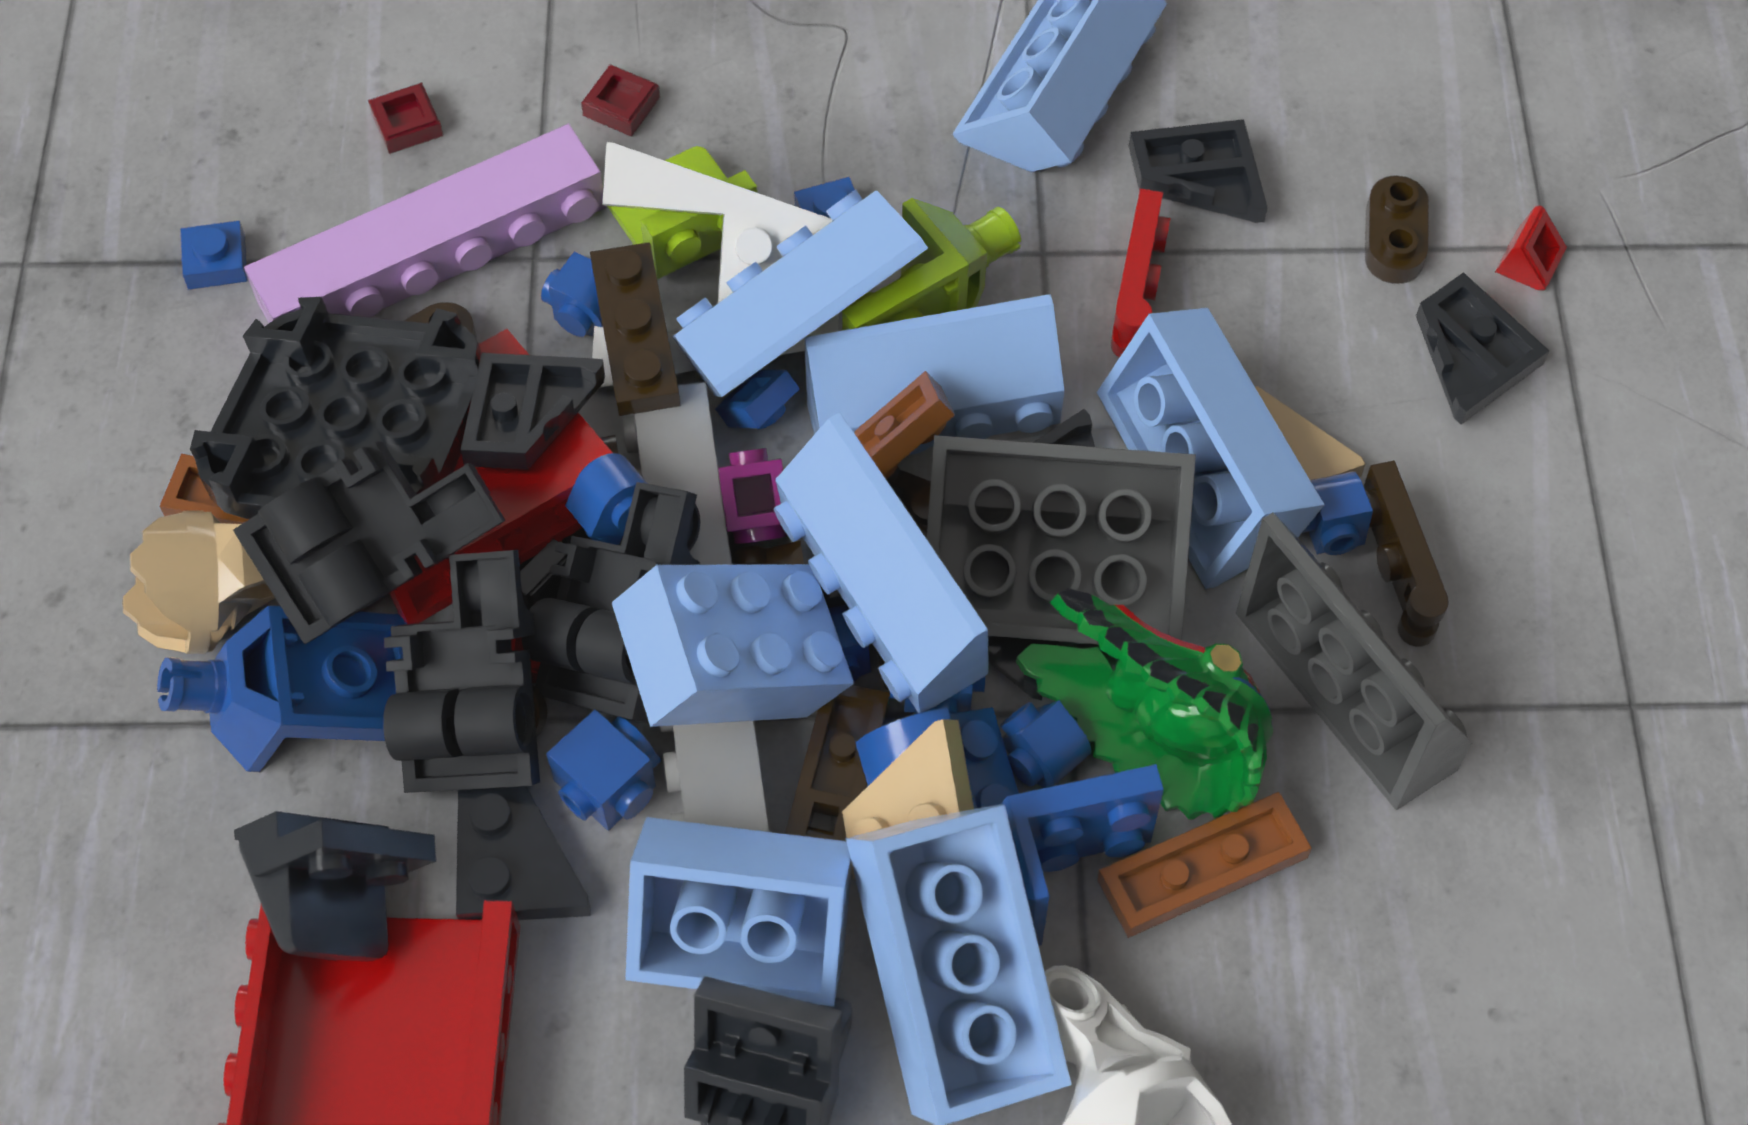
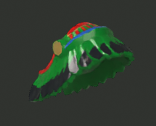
[1016,588,1274,820]

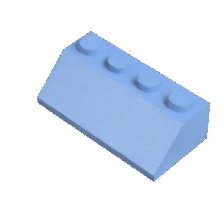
[952,0,1167,172]
[672,189,928,397]
[805,294,1065,455]
[1097,308,1324,589]
[774,412,989,713]
[846,804,1071,1125]

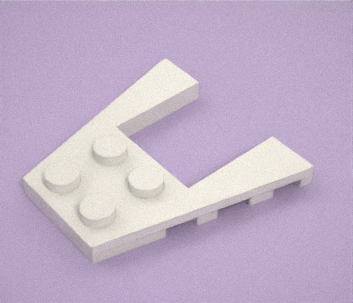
[592,142,839,387]

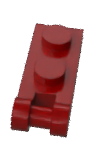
[1111,188,1171,358]

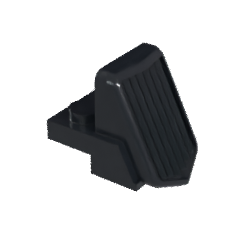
[234,811,436,961]
[684,976,852,1125]

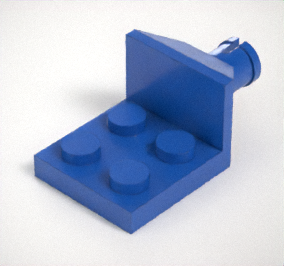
[157,605,406,772]
[1001,764,1164,946]

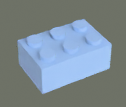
[612,564,854,727]
[625,817,852,1007]

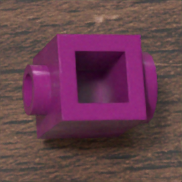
[718,448,788,544]

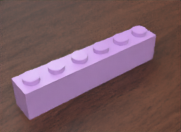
[244,124,606,323]

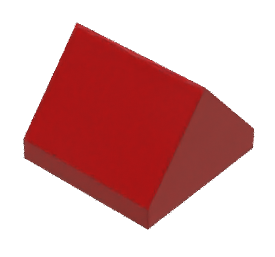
[1495,206,1567,290]

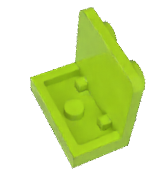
[607,146,758,279]

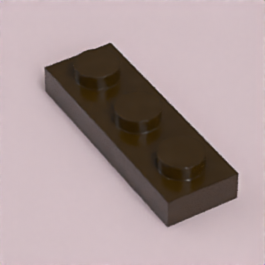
[590,242,681,416]

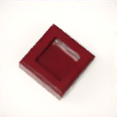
[581,64,660,137]
[368,82,443,154]

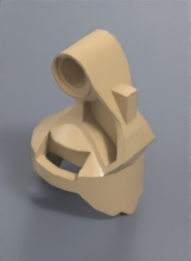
[122,510,275,654]

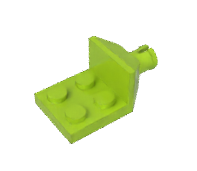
[842,198,1021,331]

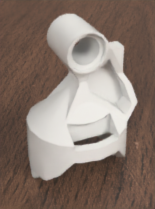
[1045,965,1232,1125]

